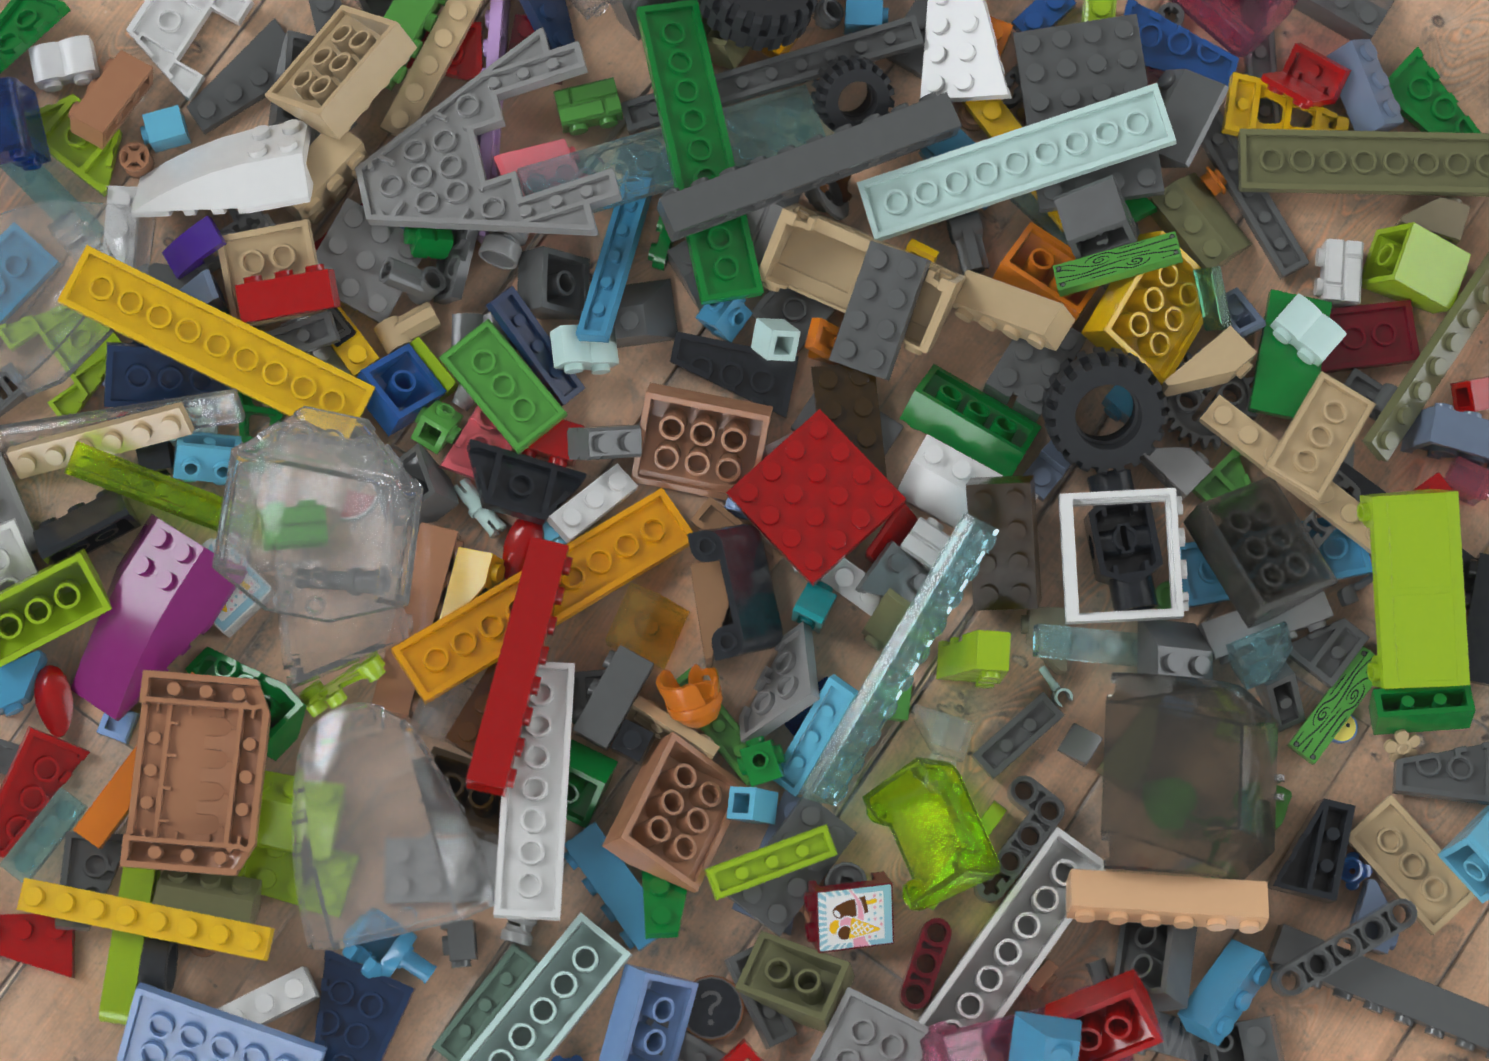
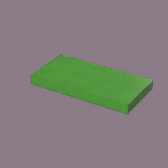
[439,319,568,455]

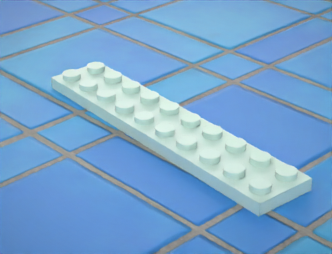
[857,83,1177,241]

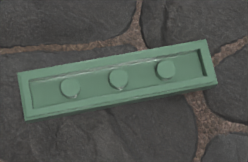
[432,943,539,1061]

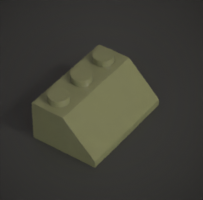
[1150,172,1252,276]
[153,870,262,924]

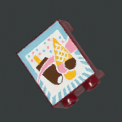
[804,871,894,953]

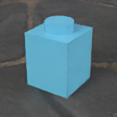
[140,105,191,153]
[726,786,779,825]

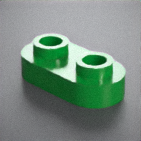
[647,216,674,271]

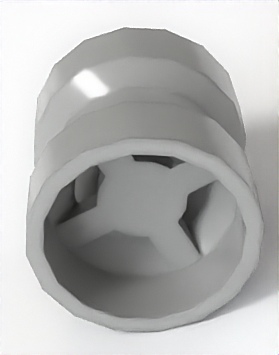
[500,918,538,947]

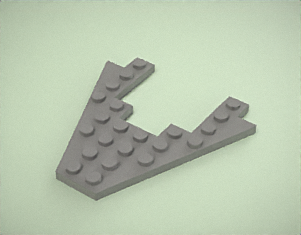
[355,27,622,236]

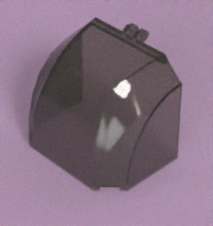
[1101,672,1285,880]

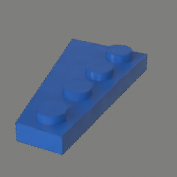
[1123,0,1239,86]

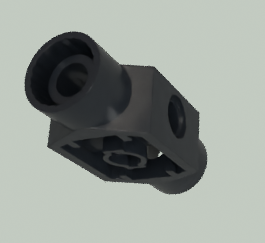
[1084,469,1163,611]

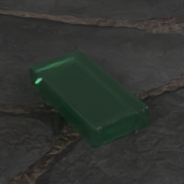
[1193,265,1232,331]

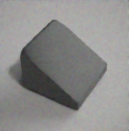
[1057,723,1103,767]

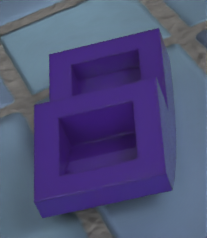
[162,216,227,280]

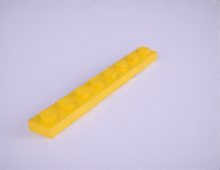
[16,877,275,961]

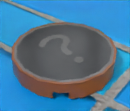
[687,975,744,1041]

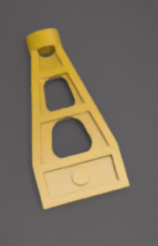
[1221,72,1349,137]

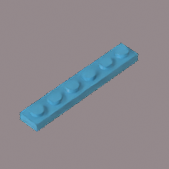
[576,177,655,343]

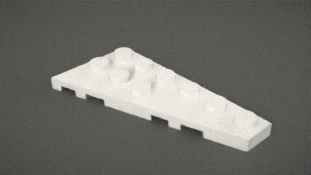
[920,0,1012,102]

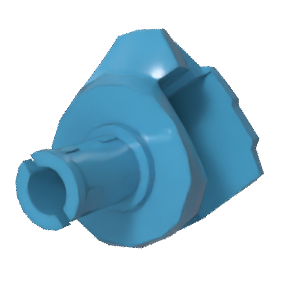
[342,907,437,984]

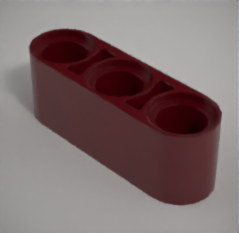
[899,918,952,1010]

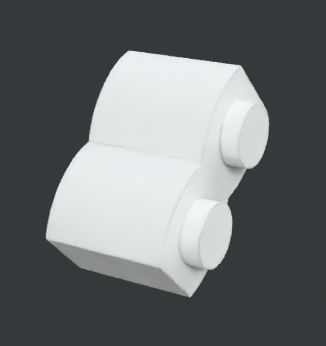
[28,35,100,92]

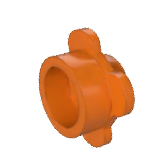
[1199,166,1227,197]

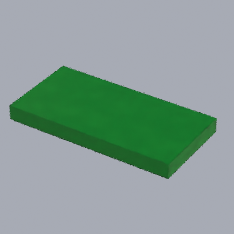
[1248,289,1332,420]

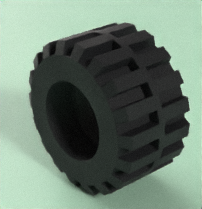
[811,54,895,132]

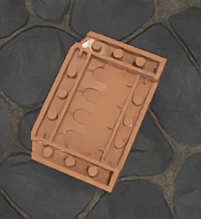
[120,670,271,876]

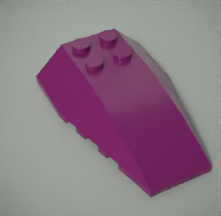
[71,513,246,721]

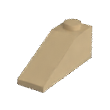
[1162,326,1257,397]

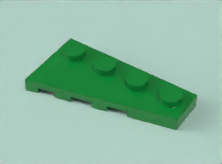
[0,0,71,74]
[1388,46,1481,133]

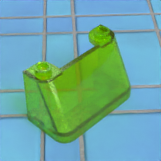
[862,757,1001,911]

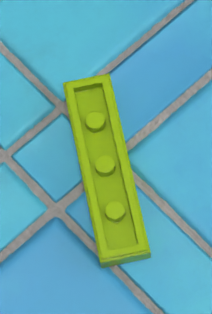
[704,824,838,900]

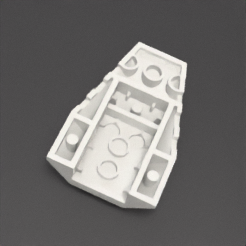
[131,119,321,218]

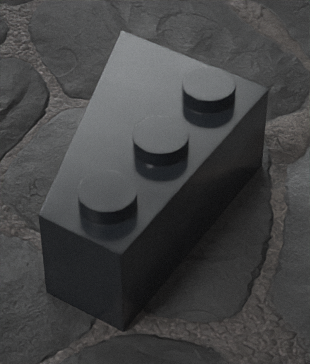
[1268,798,1356,903]

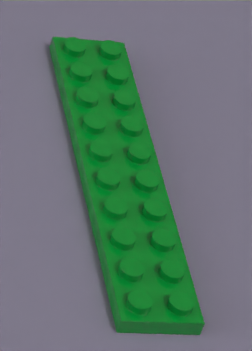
[636,0,764,305]

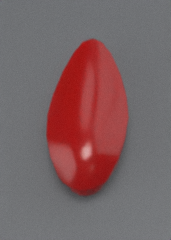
[502,518,544,580]
[34,665,73,737]

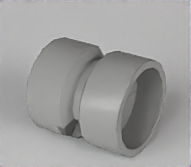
[479,231,529,270]

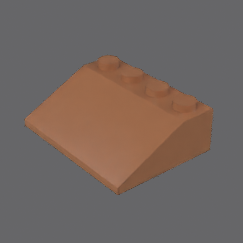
[631,382,773,500]
[602,732,747,893]

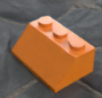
[992,222,1100,327]

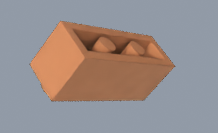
[68,50,153,149]

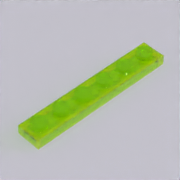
[64,441,258,542]

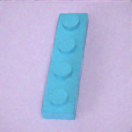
[773,674,860,797]

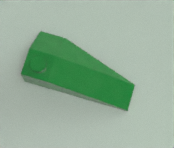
[185,646,307,761]

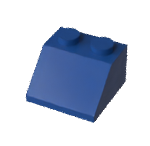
[357,343,447,436]

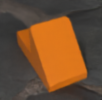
[804,318,840,365]

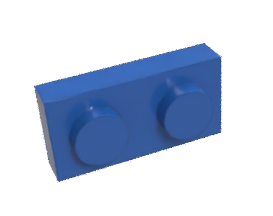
[1011,0,1076,32]

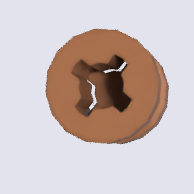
[119,141,155,179]

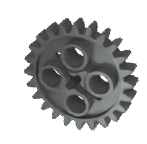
[1165,349,1258,450]

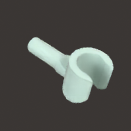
[1039,665,1073,707]

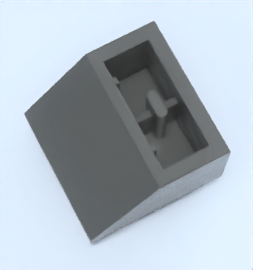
[1054,175,1138,259]
[1208,1015,1285,1061]

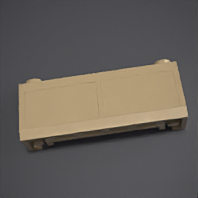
[759,203,966,355]

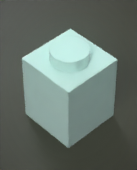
[751,318,801,361]

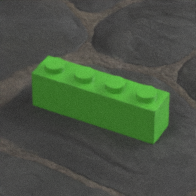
[384,0,447,90]

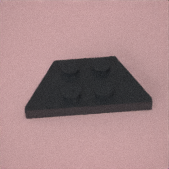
[467,439,587,525]

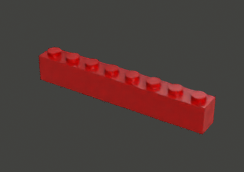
[466,536,573,797]

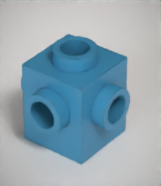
[695,298,753,342]

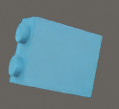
[1437,805,1489,903]

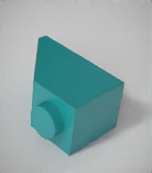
[791,581,837,633]

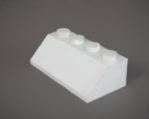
[898,434,1038,536]

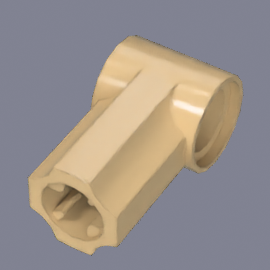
[374,301,441,355]

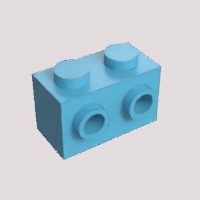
[173,431,242,486]

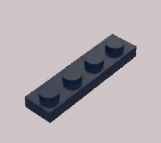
[485,286,585,406]

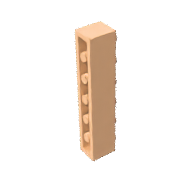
[1066,869,1269,934]

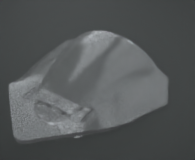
[0,200,156,397]

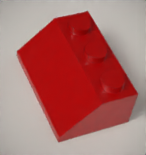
[1044,969,1164,1061]

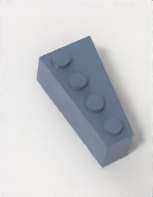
[1401,403,1489,470]

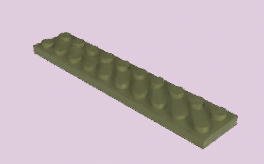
[1238,128,1489,197]

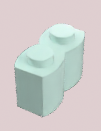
[1270,293,1347,366]
[550,325,619,375]

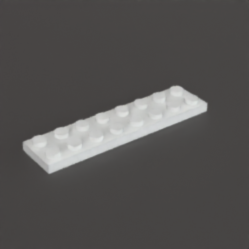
[493,662,575,921]

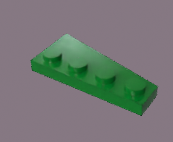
[641,870,688,939]

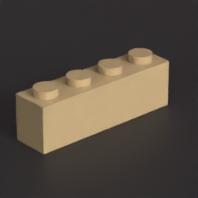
[953,270,1075,351]

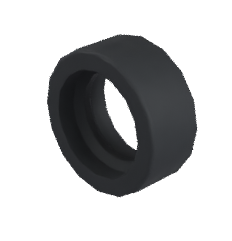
[138,937,178,993]

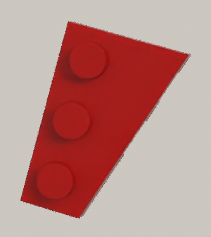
[0,913,75,978]

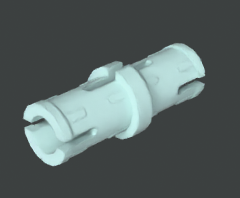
[454,478,507,539]

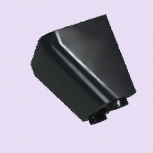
[687,524,783,661]

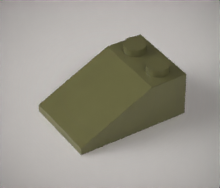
[735,930,855,1033]

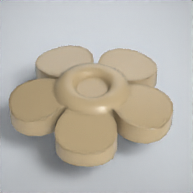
[1384,729,1421,763]

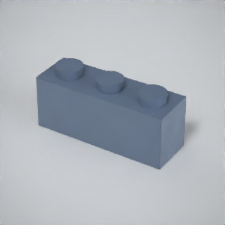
[1326,39,1404,131]

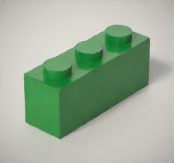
[1368,685,1476,735]

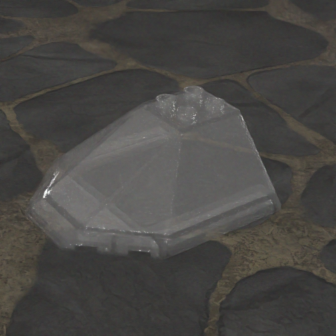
[212,406,423,623]

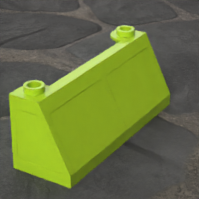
[1357,489,1470,689]

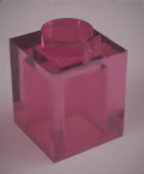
[1444,456,1489,506]

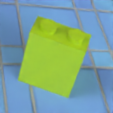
[1361,222,1471,314]

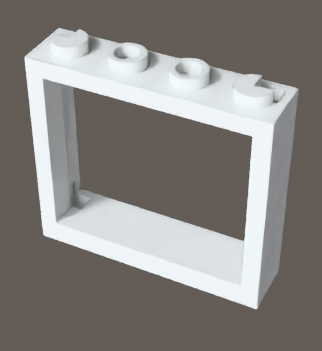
[1058,488,1189,625]

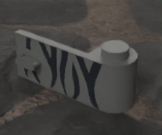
[1135,1011,1212,1061]

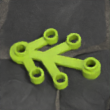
[299,653,386,717]

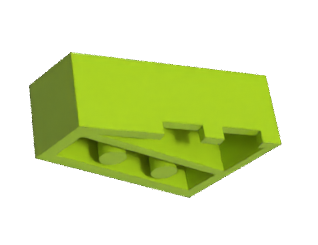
[936,630,1011,689]

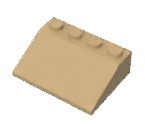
[264,5,417,140]

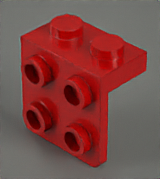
[1260,43,1351,109]

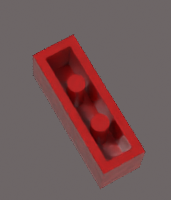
[235,264,341,323]

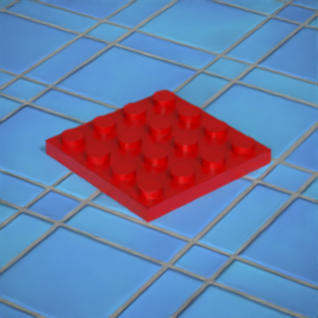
[726,409,906,586]

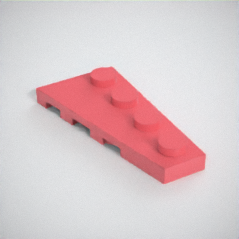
[439,366,530,480]

